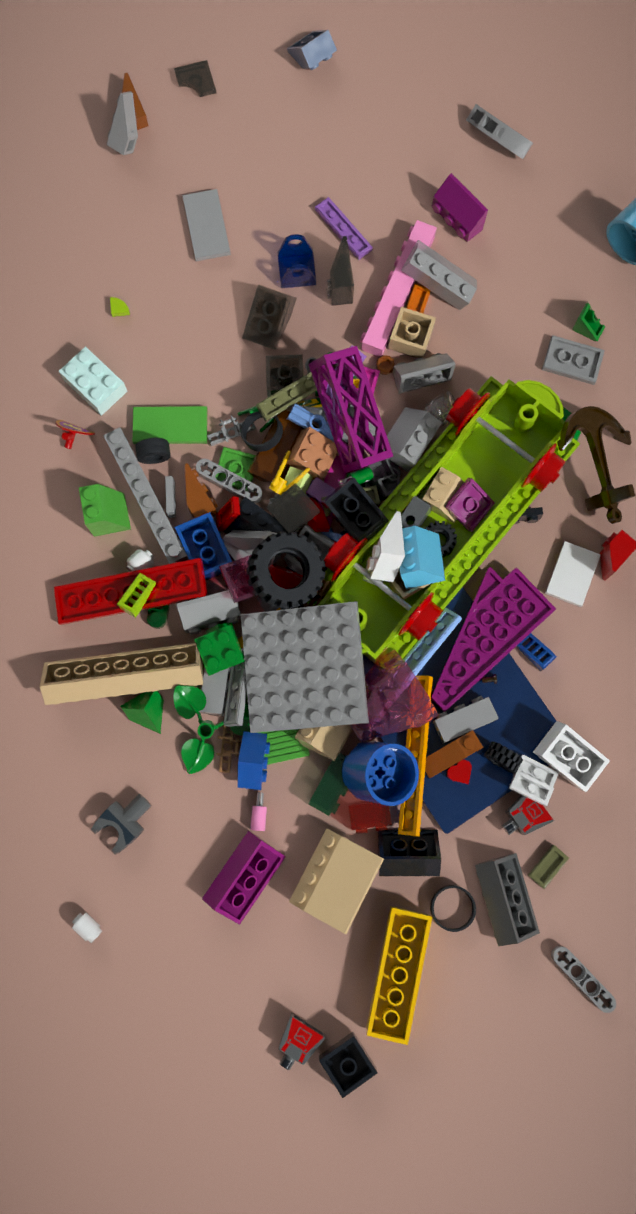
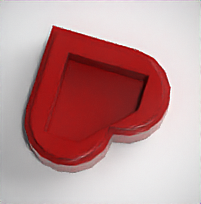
[447,760,472,784]

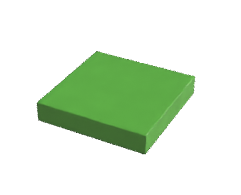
[216,447,256,492]

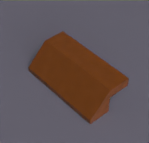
[247,410,318,483]

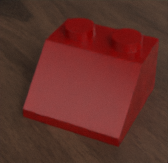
[600,530,636,581]

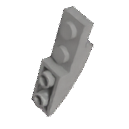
[466,104,533,159]

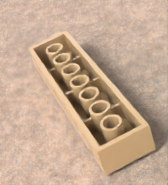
[40,643,203,705]

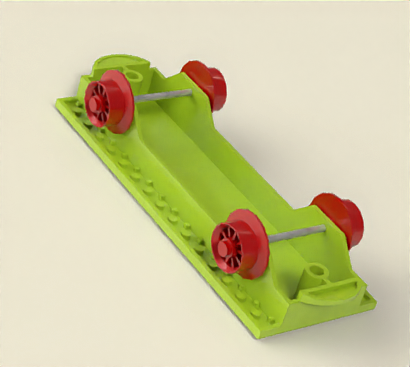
[306,376,580,676]

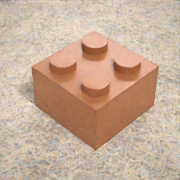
[287,427,338,480]

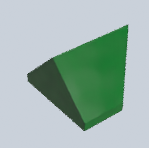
[572,301,605,341]
[121,691,164,734]

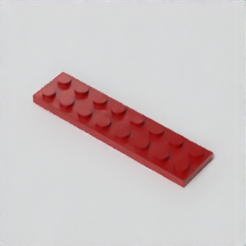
[54,558,208,625]

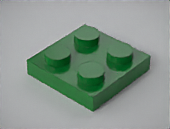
[194,625,245,676]

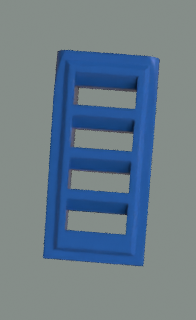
[517,633,557,671]

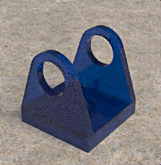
[277,234,316,288]

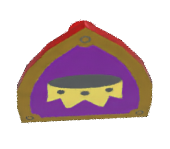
[55,420,95,449]

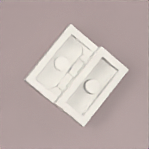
[509,755,559,807]

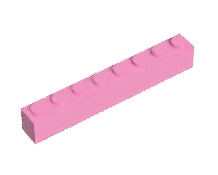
[360,220,437,357]

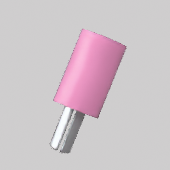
[250,792,267,831]

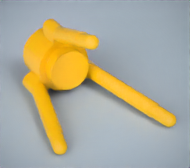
[268,451,310,495]

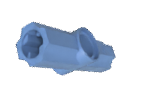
[287,404,344,442]

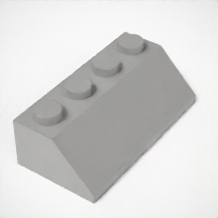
[401,240,477,310]

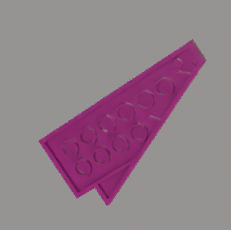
[431,567,556,712]

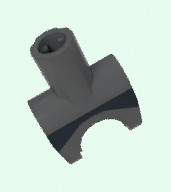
[91,793,152,855]

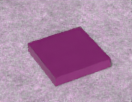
[445,477,495,532]

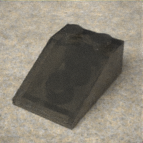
[326,236,354,306]
[242,285,297,350]

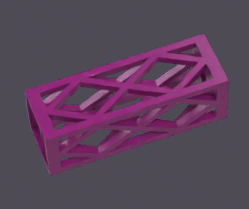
[308,346,393,473]

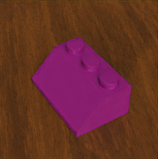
[432,173,488,242]

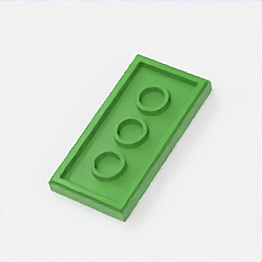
[132,406,208,444]

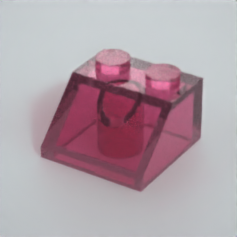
[219,555,258,603]

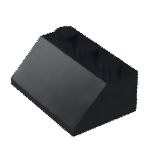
[224,497,291,534]
[378,830,441,876]

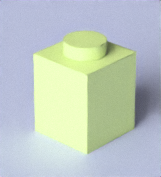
[284,466,313,498]

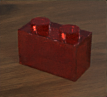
[348,803,392,834]

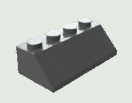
[475,853,540,946]

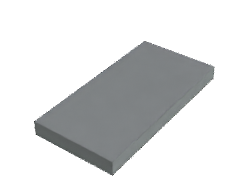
[182,189,231,261]

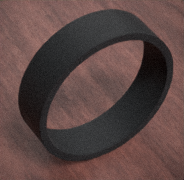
[241,411,283,452]
[430,885,476,932]

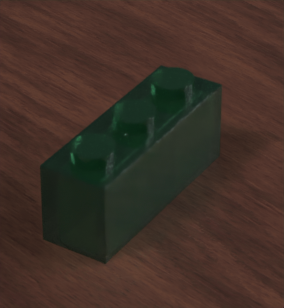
[308,753,348,816]

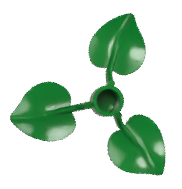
[173,685,250,774]

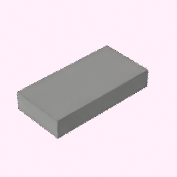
[165,476,176,518]

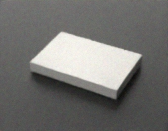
[545,541,600,607]

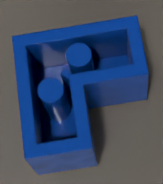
[237,732,270,790]

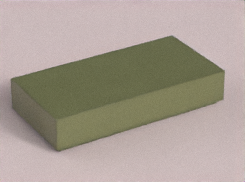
[528,844,569,889]

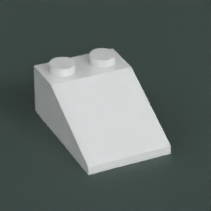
[367,511,405,582]

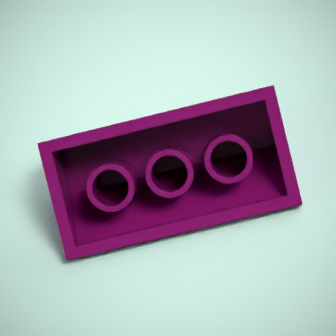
[202,831,286,925]

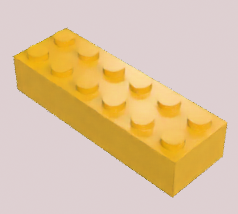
[366,906,432,1045]

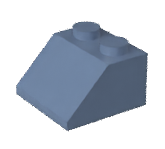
[287,30,337,70]

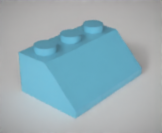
[400,526,445,589]

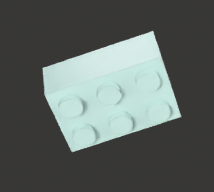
[59,346,128,416]

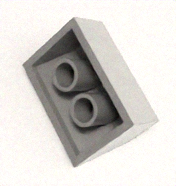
[393,353,455,394]
[383,407,442,472]
[176,589,241,635]

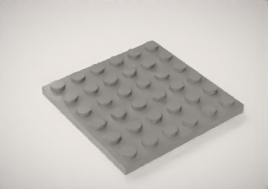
[241,602,369,733]

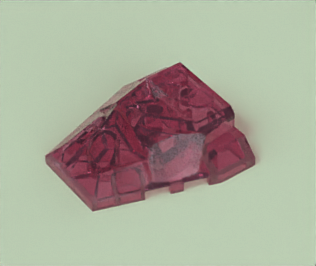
[350,649,438,742]

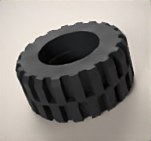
[246,531,326,610]

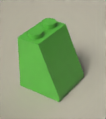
[79,484,131,537]

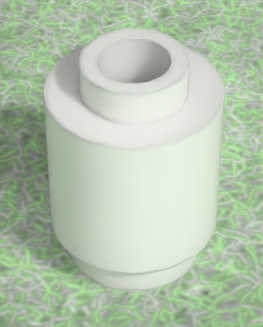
[72,913,103,943]

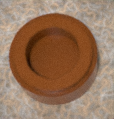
[376,355,395,375]

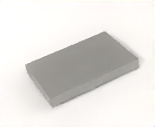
[542,335,605,385]

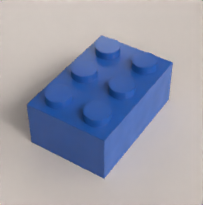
[175,512,234,581]

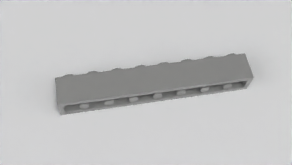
[103,427,189,564]

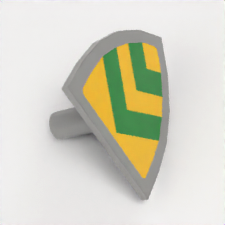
[296,397,325,419]

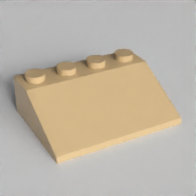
[289,828,384,934]

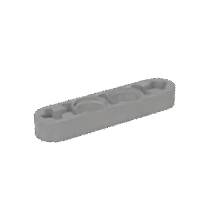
[196,459,262,503]
[551,946,616,1013]

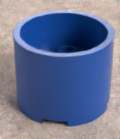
[342,741,419,806]

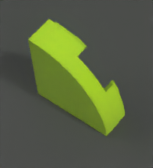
[110,297,130,317]

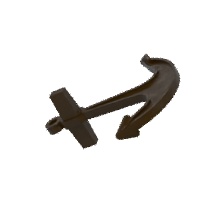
[557,406,635,524]

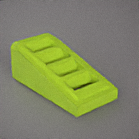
[117,573,156,618]

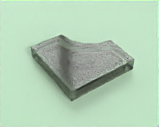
[174,60,216,97]

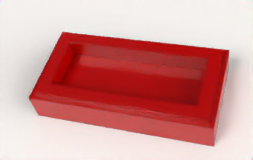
[216,496,240,532]

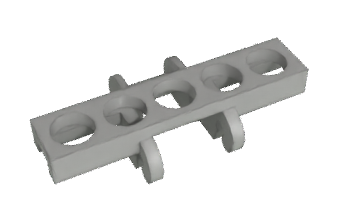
[207,415,256,446]

